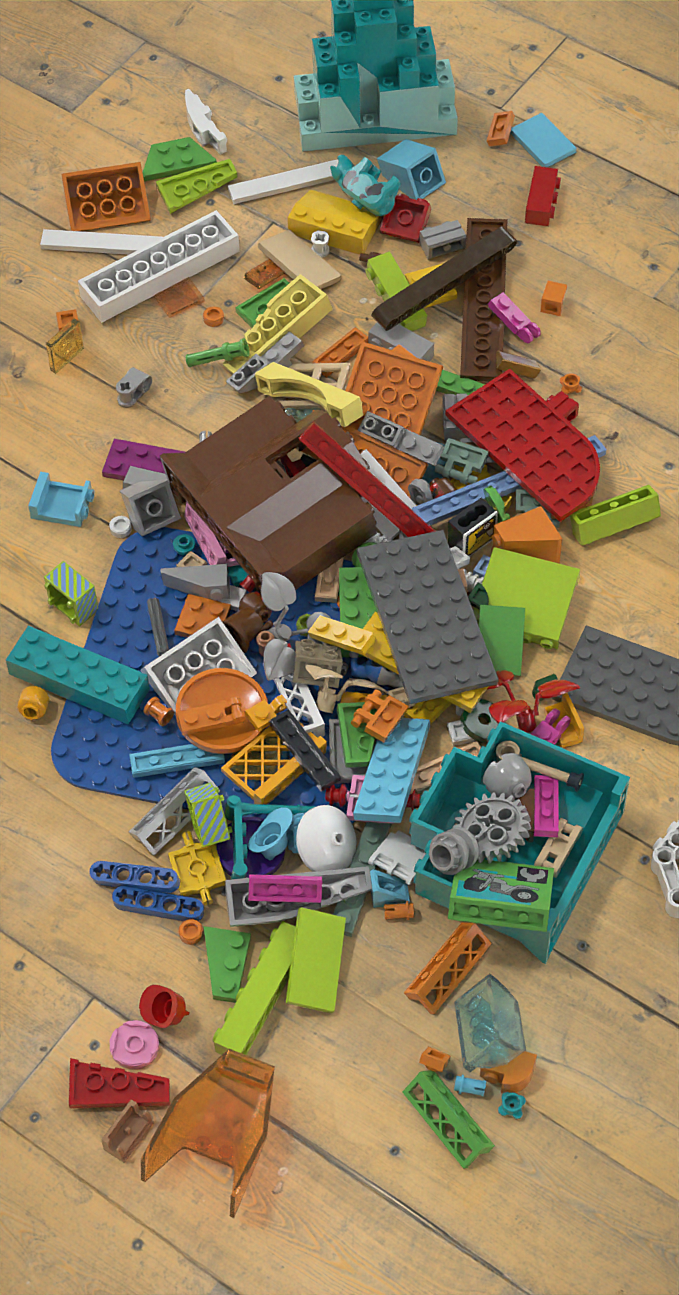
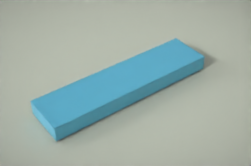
[129,744,225,778]

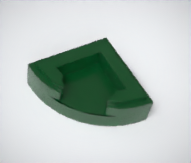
[468,582,489,610]

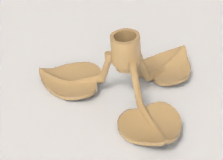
[305,665,387,713]

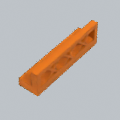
[404,922,492,1014]

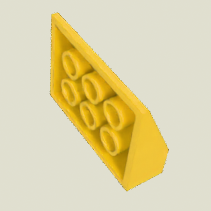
[287,190,383,255]

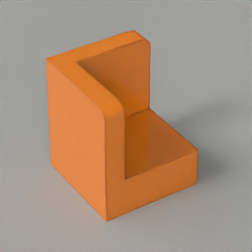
[540,281,567,316]

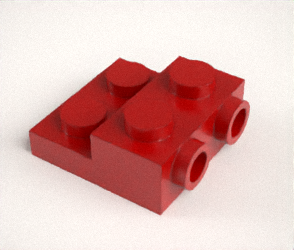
[380,193,432,243]

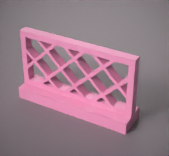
[184,502,239,567]

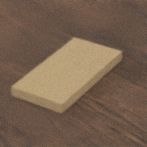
[258,230,342,289]

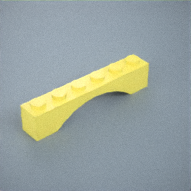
[255,362,363,427]

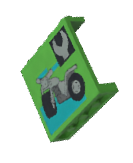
[448,858,554,932]

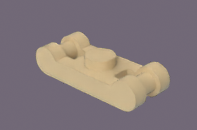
[534,818,583,878]

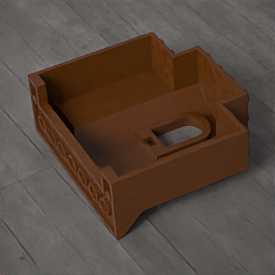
[160,396,377,594]

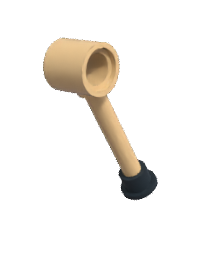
[496,741,584,791]

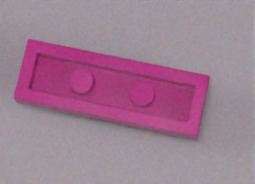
[534,775,559,837]
[248,875,322,903]

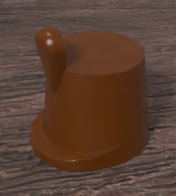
[222,607,273,653]

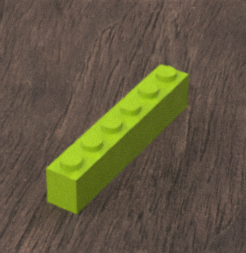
[213,921,296,1064]

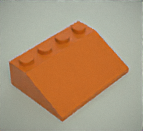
[62,162,151,232]

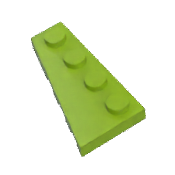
[156,159,237,214]

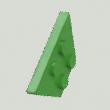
[142,137,217,182]

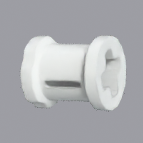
[311,231,329,258]

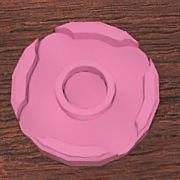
[110,1020,159,1069]

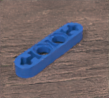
[89,861,180,893]
[112,886,204,922]

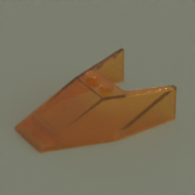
[141,1049,275,1218]

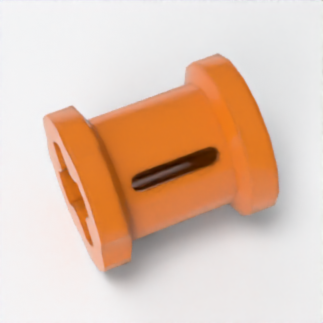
[144,697,174,726]

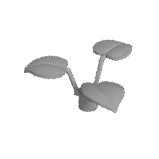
[261,572,332,681]

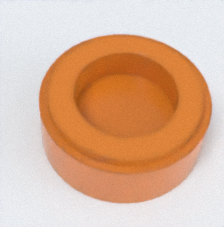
[203,307,224,327]
[179,919,203,945]

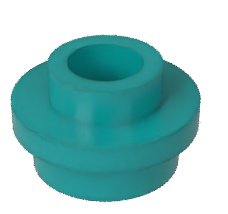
[173,534,195,556]

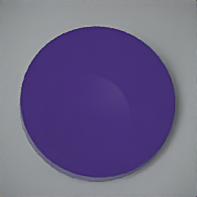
[217,817,285,878]

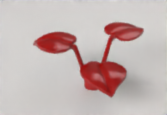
[487,670,580,733]

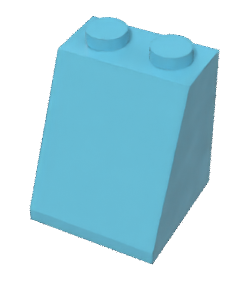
[377,139,446,200]

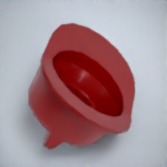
[139,984,190,1028]

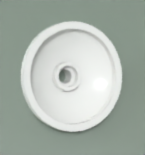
[296,805,357,872]

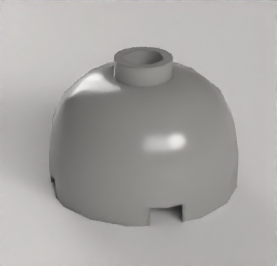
[483,753,532,800]

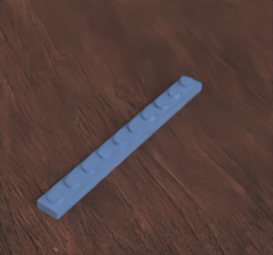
[412,435,607,525]

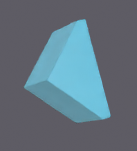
[370,869,410,908]

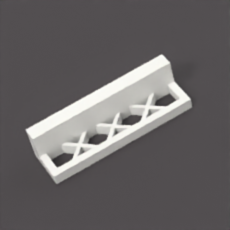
[273,673,325,738]

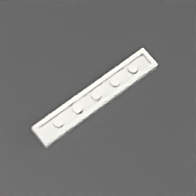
[228,159,338,204]
[40,229,163,255]

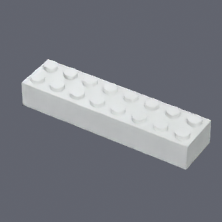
[78,210,240,323]

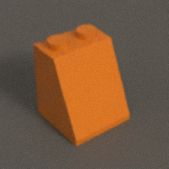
[491,506,562,564]

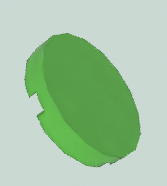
[483,485,510,523]

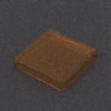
[153,277,205,318]

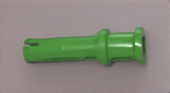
[185,338,250,368]

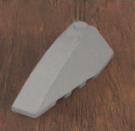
[225,866,372,927]

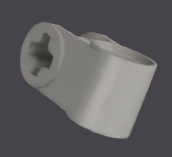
[116,367,153,407]

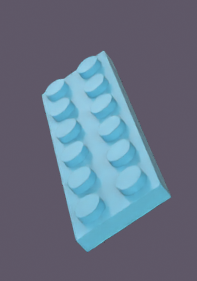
[353,718,430,823]

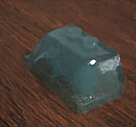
[454,973,526,1072]

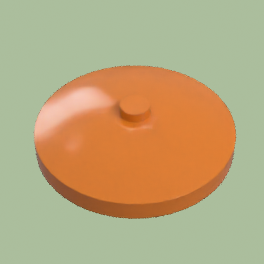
[176,668,268,754]

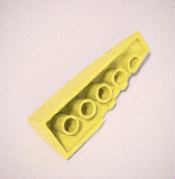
[223,274,333,374]

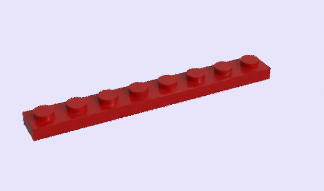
[299,422,435,537]

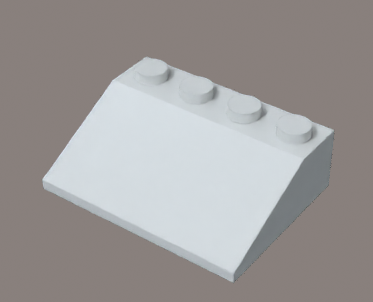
[141,617,257,716]

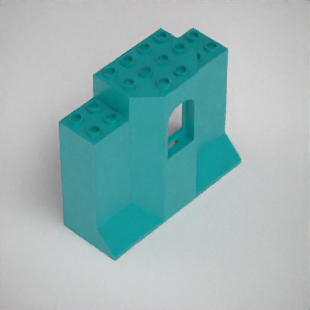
[409,721,630,964]

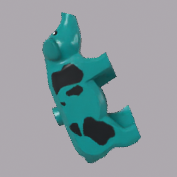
[330,155,401,216]

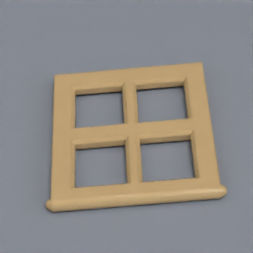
[275,362,351,409]

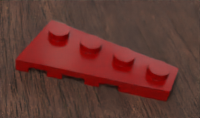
[69,1058,170,1109]

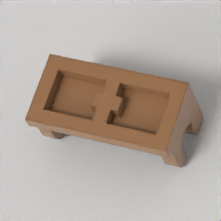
[101,1100,154,1163]

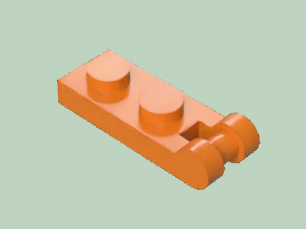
[177,697,246,736]

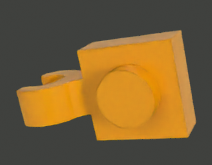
[245,695,287,732]

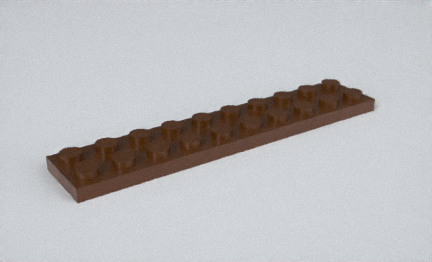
[460,218,508,382]

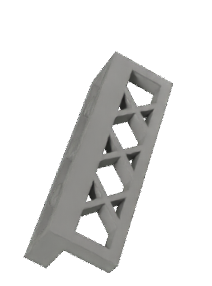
[129,767,220,856]

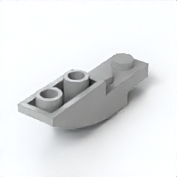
[226,332,304,393]
[358,411,445,466]

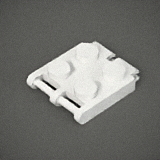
[368,830,426,885]

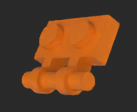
[351,690,409,743]

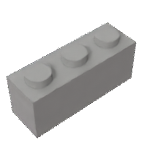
[368,323,434,362]

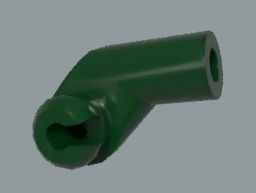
[532,674,558,701]

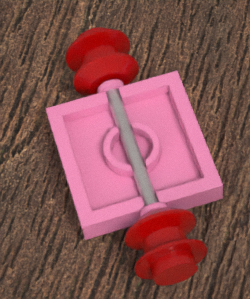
[325,775,421,824]

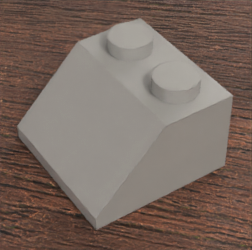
[120,479,181,536]

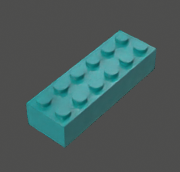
[6,625,150,724]

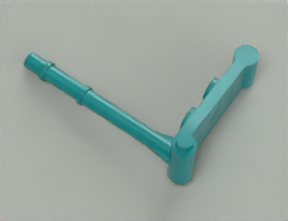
[224,795,337,880]

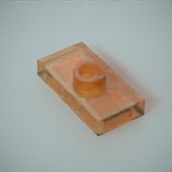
[244,258,286,289]

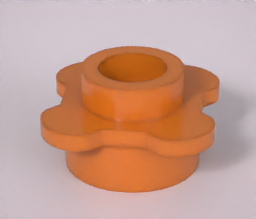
[559,373,582,394]

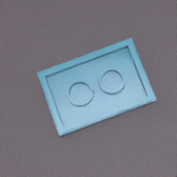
[510,113,577,167]

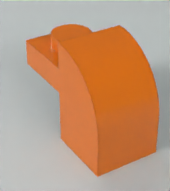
[480,1048,537,1093]

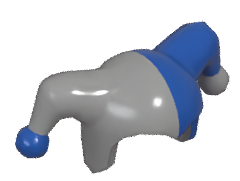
[349,651,403,689]

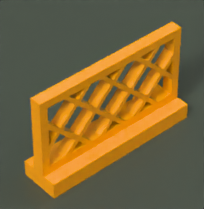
[221,722,327,805]

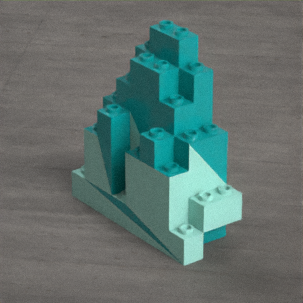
[294,0,458,152]

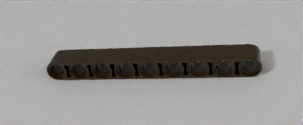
[371,227,518,331]

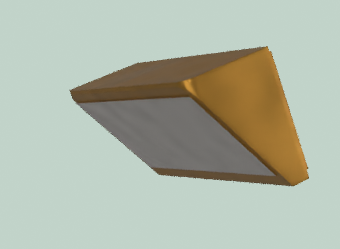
[496,351,541,379]

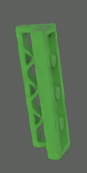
[402,1070,495,1169]

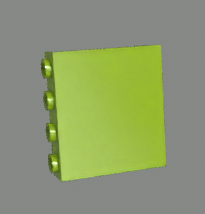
[473,547,580,649]

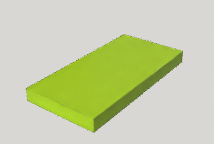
[286,907,346,1013]

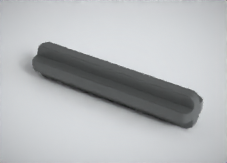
[147,598,169,657]

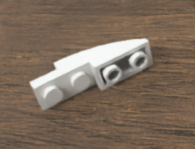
[185,89,227,155]

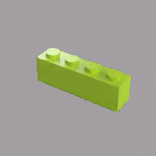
[365,251,427,332]
[570,485,661,545]

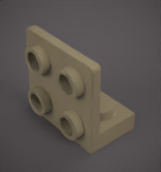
[292,639,342,688]

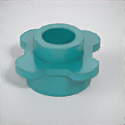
[498,1092,526,1119]

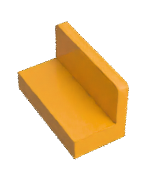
[544,692,584,748]

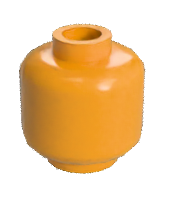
[17,686,49,720]

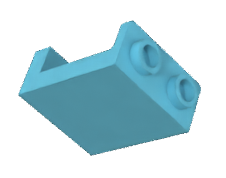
[28,472,95,527]

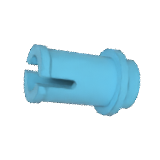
[454,1074,486,1097]

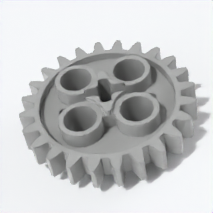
[453,792,531,863]

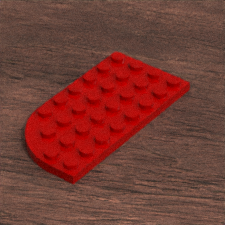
[445,369,600,522]

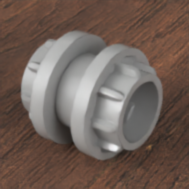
[429,827,479,875]

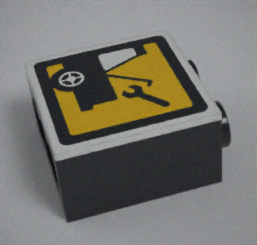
[448,497,498,557]

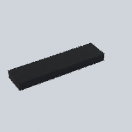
[269,709,341,792]

